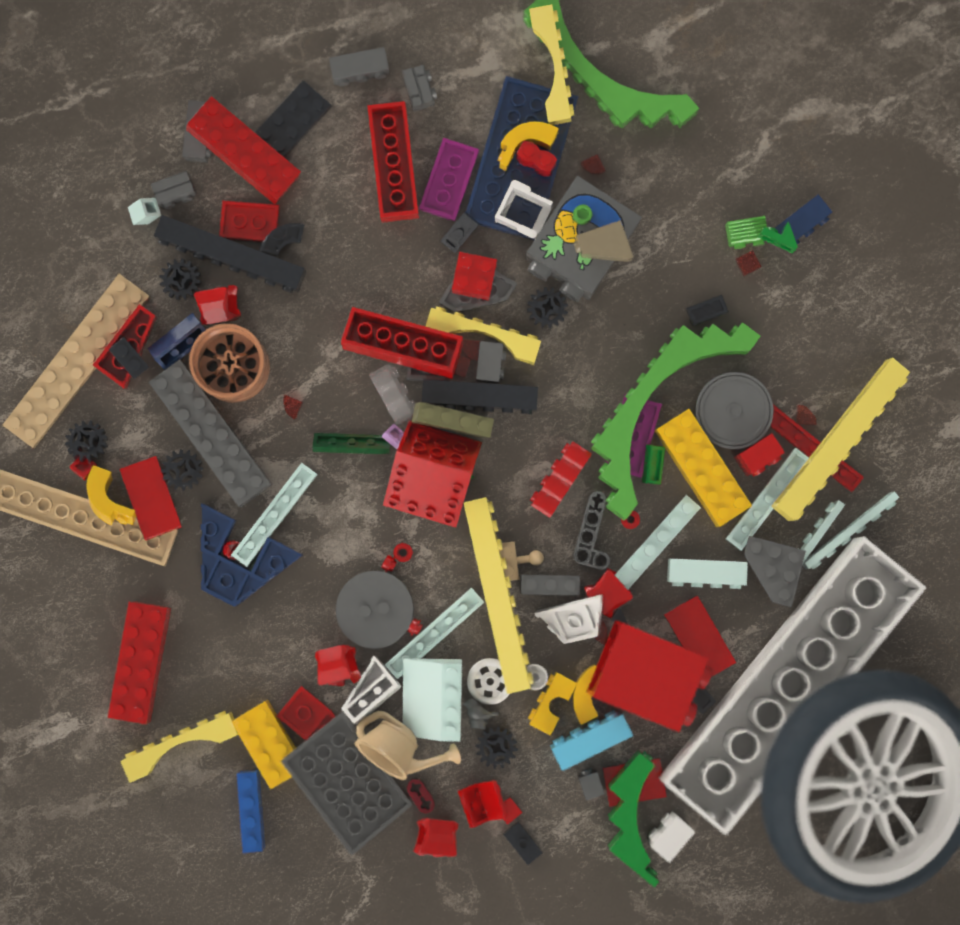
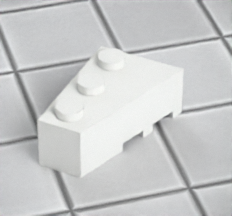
[342,656,402,725]

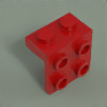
[458,780,508,828]

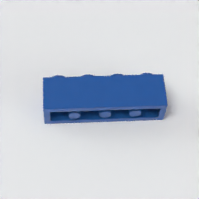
[237,769,265,853]

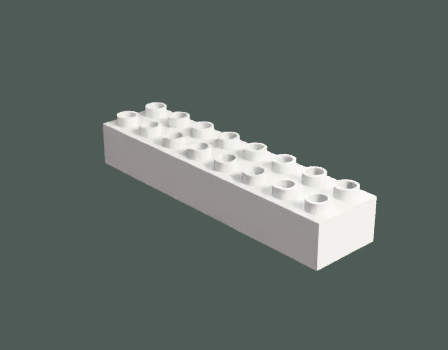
[659,537,926,835]

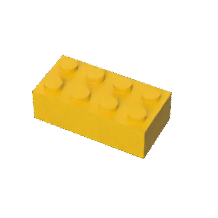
[231,700,296,789]

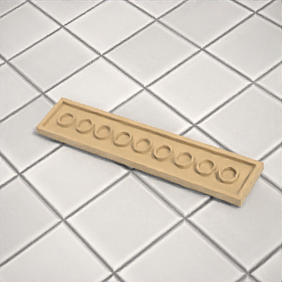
[3,274,151,449]
[0,469,178,566]

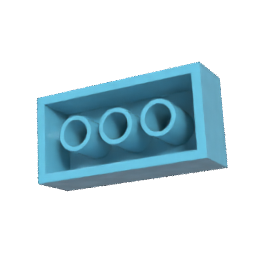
[550,710,633,771]

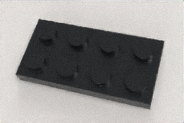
[255,80,332,158]

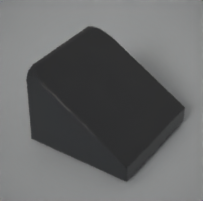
[611,607,628,625]

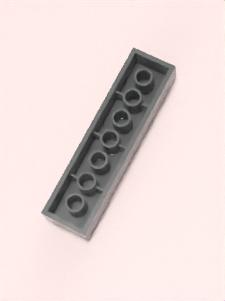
[149,360,273,507]

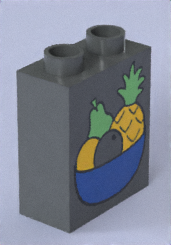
[526,176,642,302]

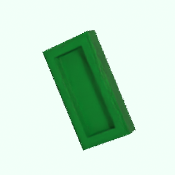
[642,444,665,485]

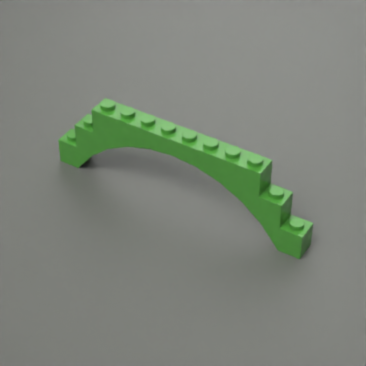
[523,0,699,129]
[591,322,760,521]

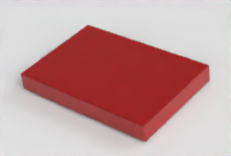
[219,200,280,242]
[602,758,667,807]

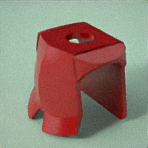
[194,285,241,325]
[584,568,633,618]
[315,645,362,686]
[413,818,459,857]

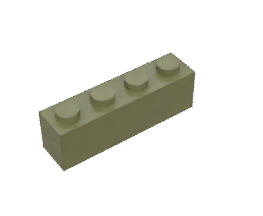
[412,402,494,438]

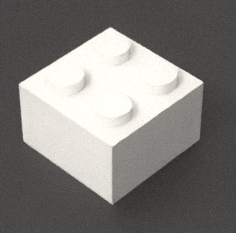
[647,811,695,863]

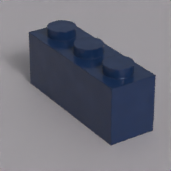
[775,194,832,245]
[147,313,206,370]

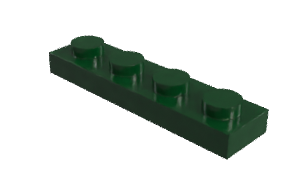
[312,433,390,454]

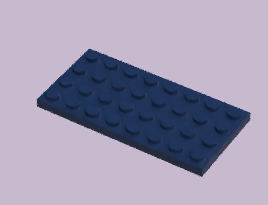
[466,76,578,240]

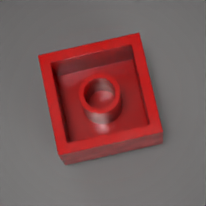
[452,252,497,300]
[734,433,785,477]

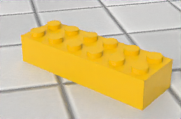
[654,409,752,527]

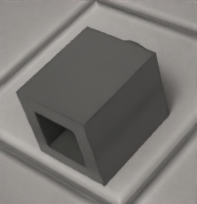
[578,768,605,801]

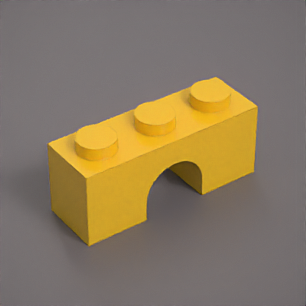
[528,672,577,736]

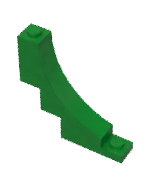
[608,750,659,887]

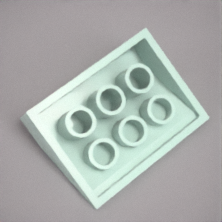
[403,658,462,741]

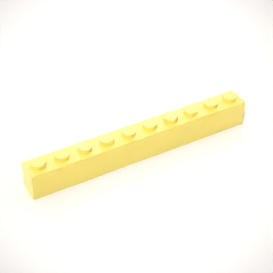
[771,358,910,521]
[464,497,534,694]

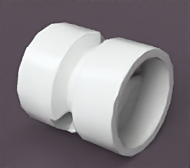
[527,664,548,690]

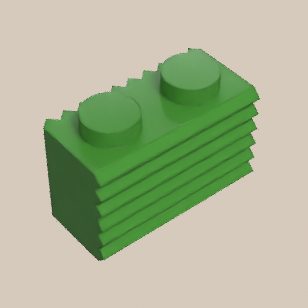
[725,216,767,249]

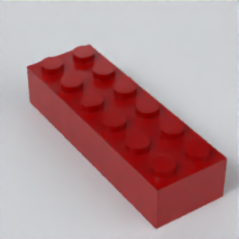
[186,96,301,205]
[367,101,419,223]
[341,307,463,379]
[108,601,171,724]

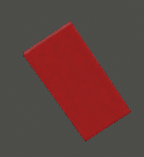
[119,456,182,541]
[664,595,736,677]

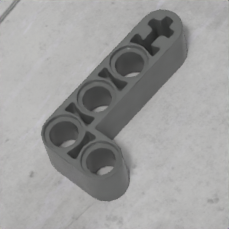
[573,491,610,569]

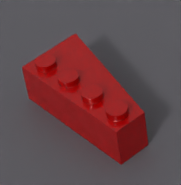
[93,304,157,389]

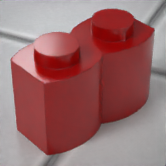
[516,141,557,177]

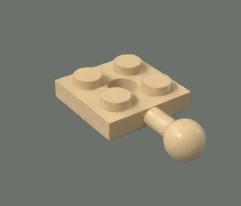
[480,541,544,585]

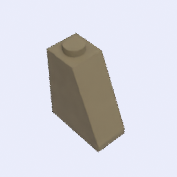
[573,220,633,262]

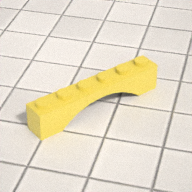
[529,5,574,125]
[426,307,541,365]
[121,711,238,783]

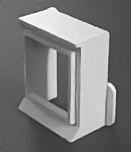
[495,180,553,240]

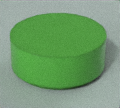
[573,205,592,225]

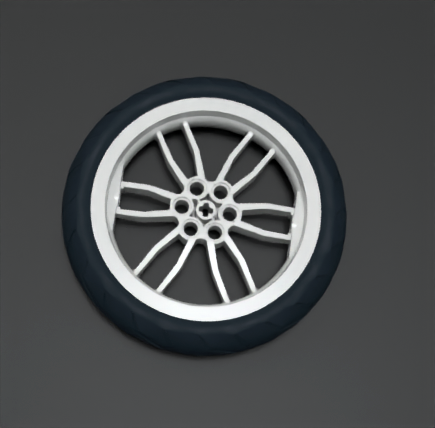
[761,670,960,903]

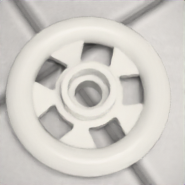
[467,658,509,705]

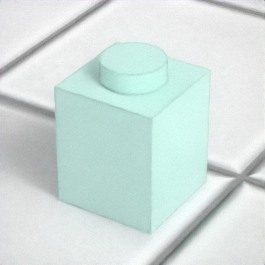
[128,198,161,225]

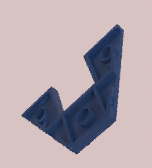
[201,503,303,607]

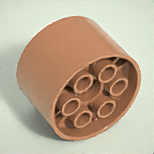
[189,324,270,403]

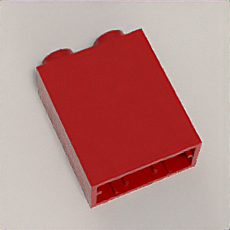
[586,620,712,732]

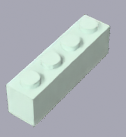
[667,559,748,589]

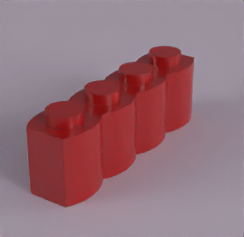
[530,441,592,518]

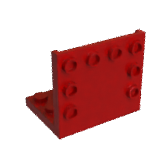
[383,420,482,528]

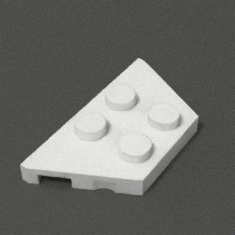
[534,595,603,644]

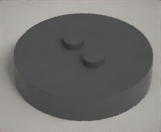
[695,372,773,449]
[336,571,414,648]

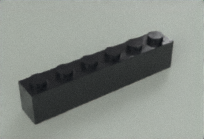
[422,379,538,415]

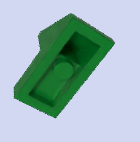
[758,222,798,254]

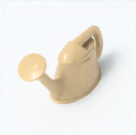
[355,711,461,780]

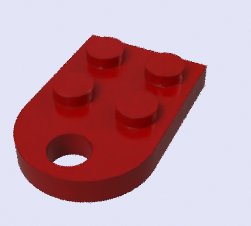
[277,686,336,740]

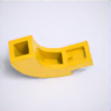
[498,122,559,171]
[87,465,136,525]
[572,664,598,725]

